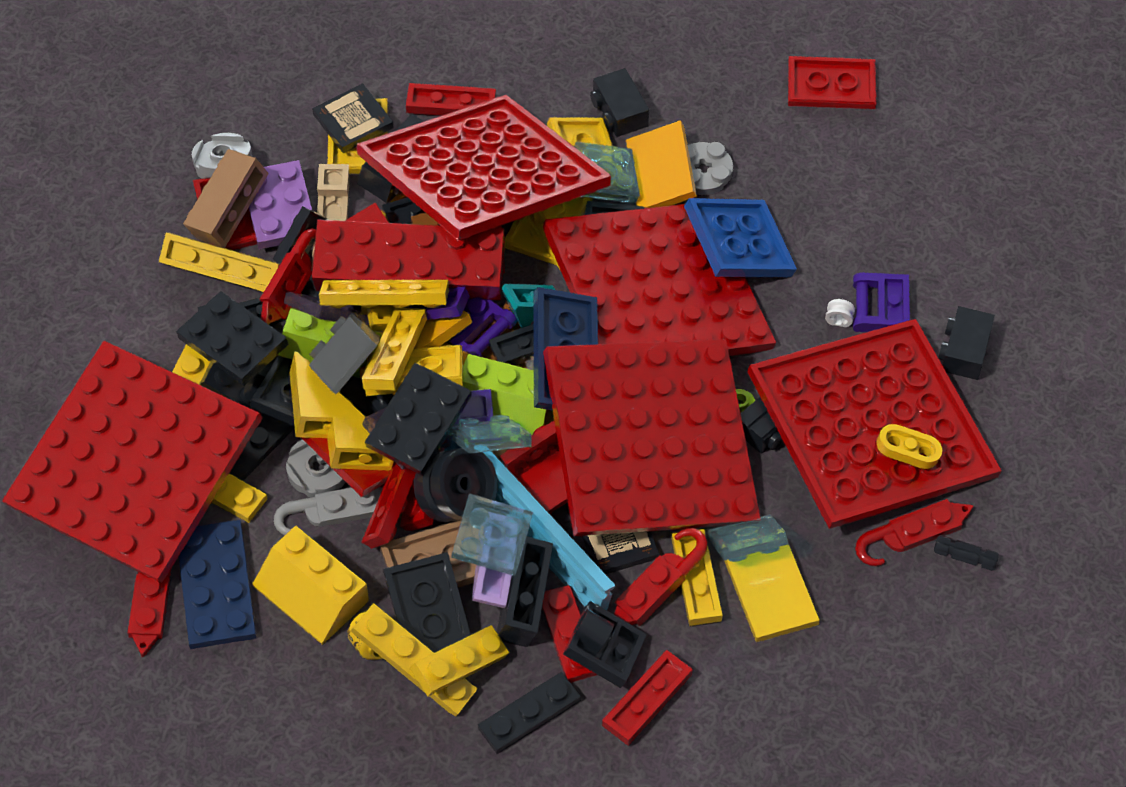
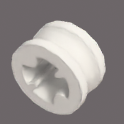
[825,299,855,327]

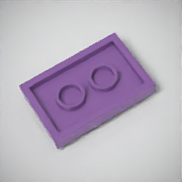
[249,160,312,249]

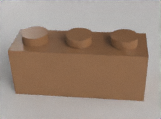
[183,149,269,248]

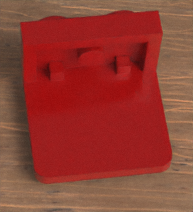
[500,421,568,514]

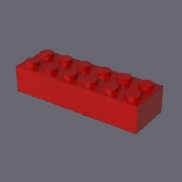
[312,220,505,300]

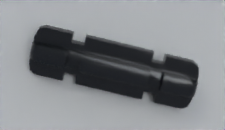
[934,535,999,571]

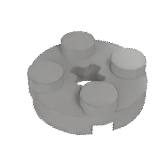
[191,133,253,179]
[688,142,733,195]
[286,439,346,498]

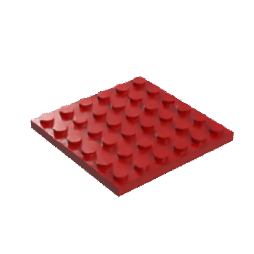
[357,95,611,240]
[542,204,776,356]
[747,319,1002,529]
[543,339,761,536]
[2,341,263,584]

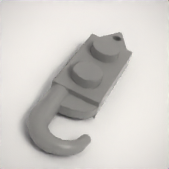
[274,487,383,535]

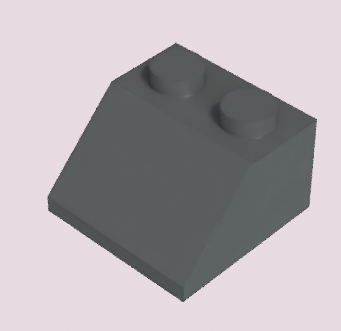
[309,313,381,394]

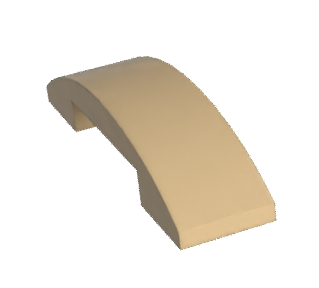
[311,164,349,271]

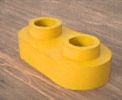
[877,424,942,469]

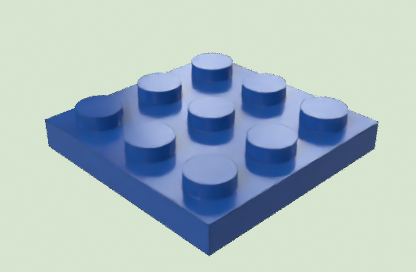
[684,198,797,277]

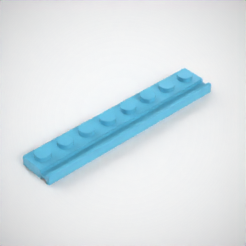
[444,424,615,610]

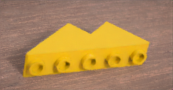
[290,352,394,471]

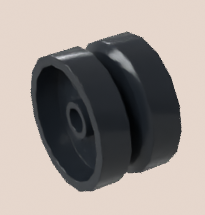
[414,448,498,522]

